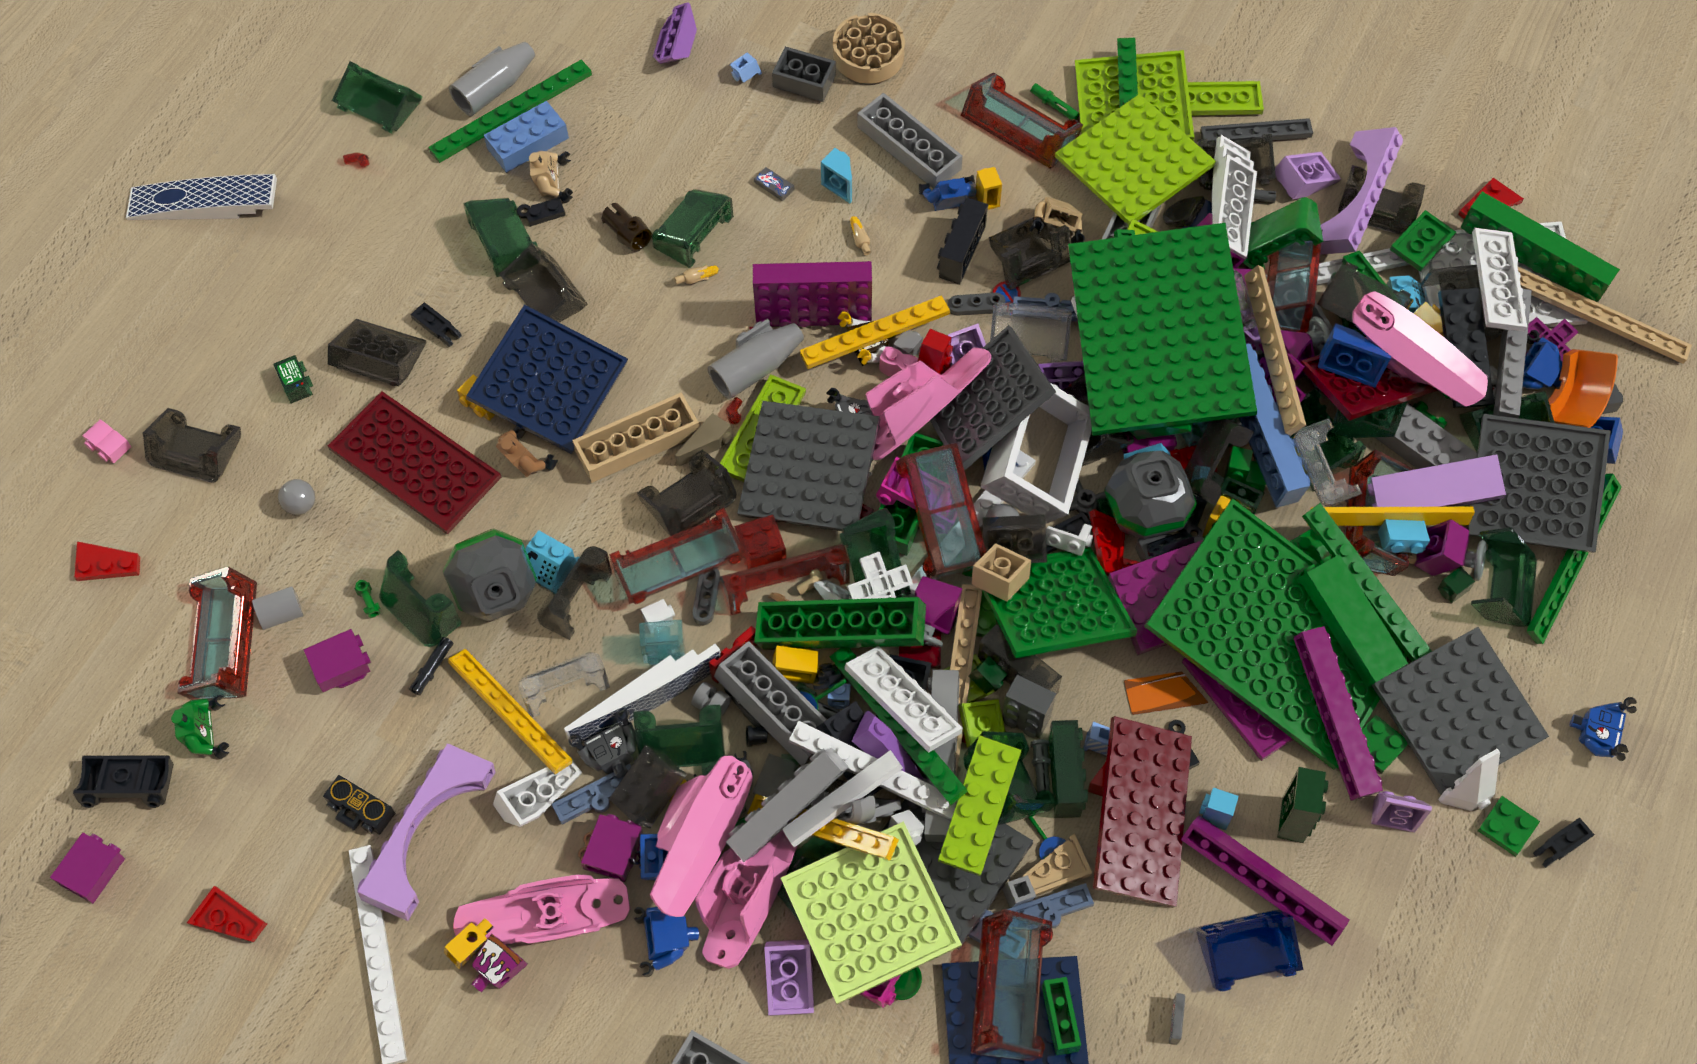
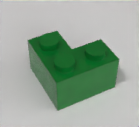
[1223,446,1266,495]

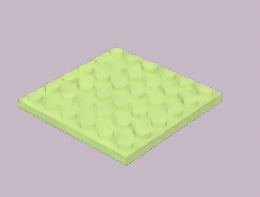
[781,821,962,1004]

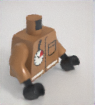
[496,426,558,477]

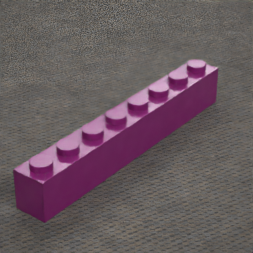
[1293,626,1383,801]
[1181,815,1350,946]

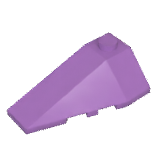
[852,711,924,781]

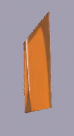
[1124,671,1208,715]

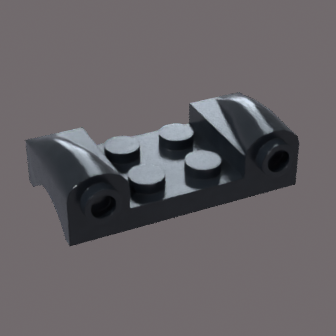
[73,755,174,808]

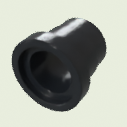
[746,725,768,747]

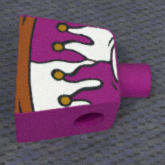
[472,933,528,992]

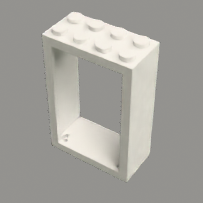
[980,384,1092,525]

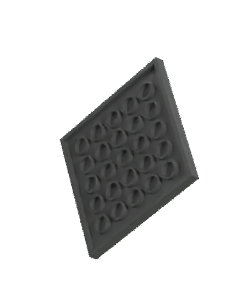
[930,325,1056,472]
[737,401,880,533]
[1468,414,1611,553]
[1372,627,1549,795]
[882,774,1033,950]

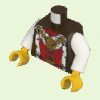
[838,312,896,366]

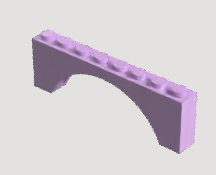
[1308,127,1403,255]
[357,743,496,921]

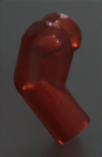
[343,152,370,167]
[725,397,743,424]

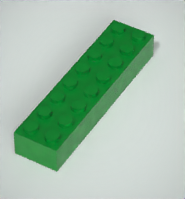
[1460,191,1620,302]
[755,597,926,650]

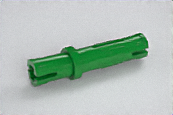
[1030,83,1079,122]

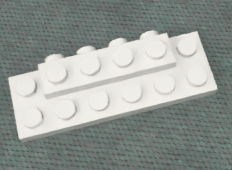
[1472,228,1527,332]
[845,646,963,753]

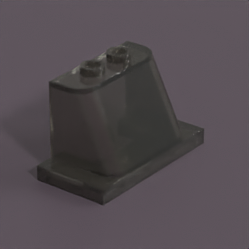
[989,217,1072,290]

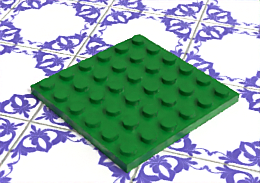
[982,547,1137,658]

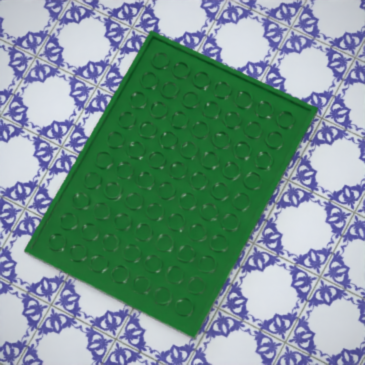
[1068,223,1257,436]
[1144,499,1407,770]

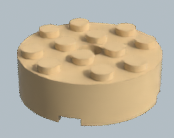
[833,13,905,83]

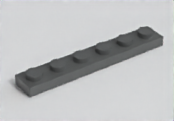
[1200,118,1313,146]

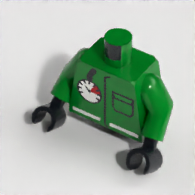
[171,695,229,759]

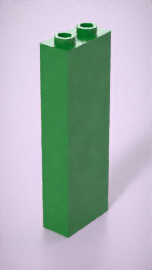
[1298,554,1408,688]

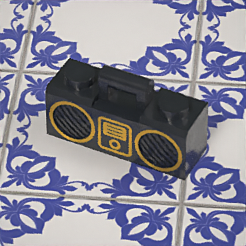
[323,775,396,835]

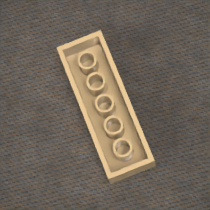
[572,392,699,483]

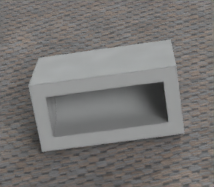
[252,587,304,630]

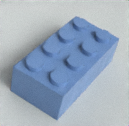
[484,101,569,173]

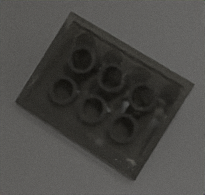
[327,319,426,387]

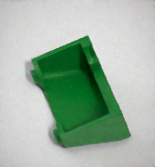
[1242,197,1324,270]

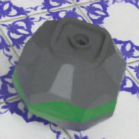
[1104,450,1197,539]
[443,528,537,621]

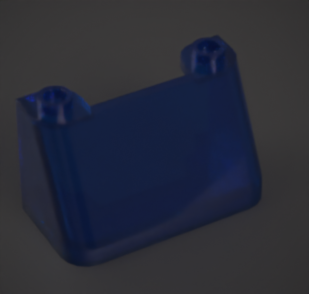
[1196,910,1303,991]

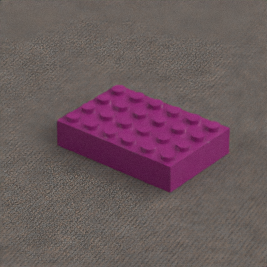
[753,261,872,327]
[1108,540,1203,655]

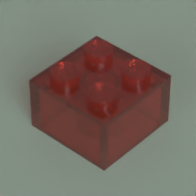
[734,515,787,572]

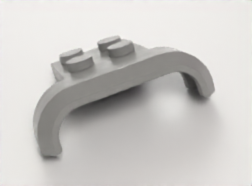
[811,791,902,825]

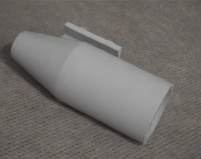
[449,42,535,116]
[708,319,804,400]

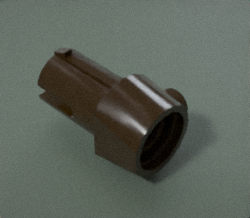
[601,203,652,252]

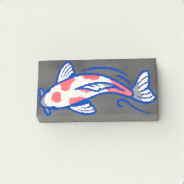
[754,167,795,201]
[1169,993,1185,1045]

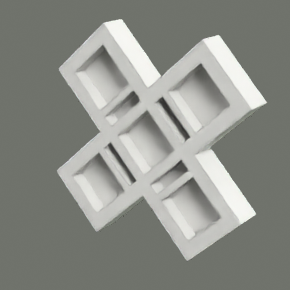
[847,552,913,599]

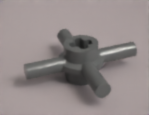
[1069,478,1107,522]

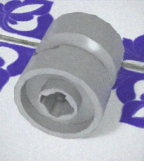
[691,681,731,720]

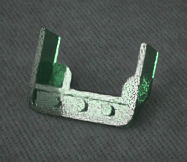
[1471,527,1537,627]

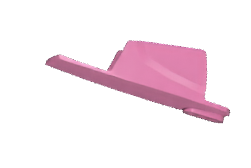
[1352,291,1488,407]
[866,348,991,460]
[650,756,753,917]
[695,830,798,969]
[453,875,630,944]

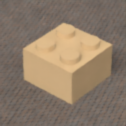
[971,543,1031,601]

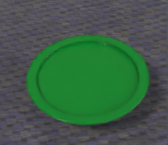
[894,967,922,1000]

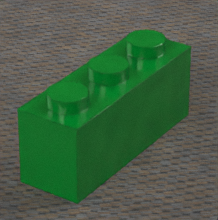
[1042,977,1081,1056]

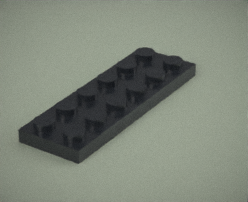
[1438,288,1495,408]

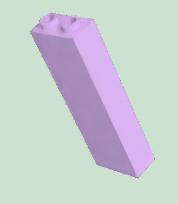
[1367,455,1506,507]

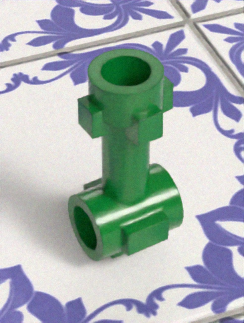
[1412,401,1448,429]
[354,580,381,618]

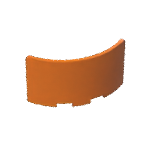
[1543,349,1618,428]

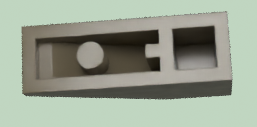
[675,413,732,466]

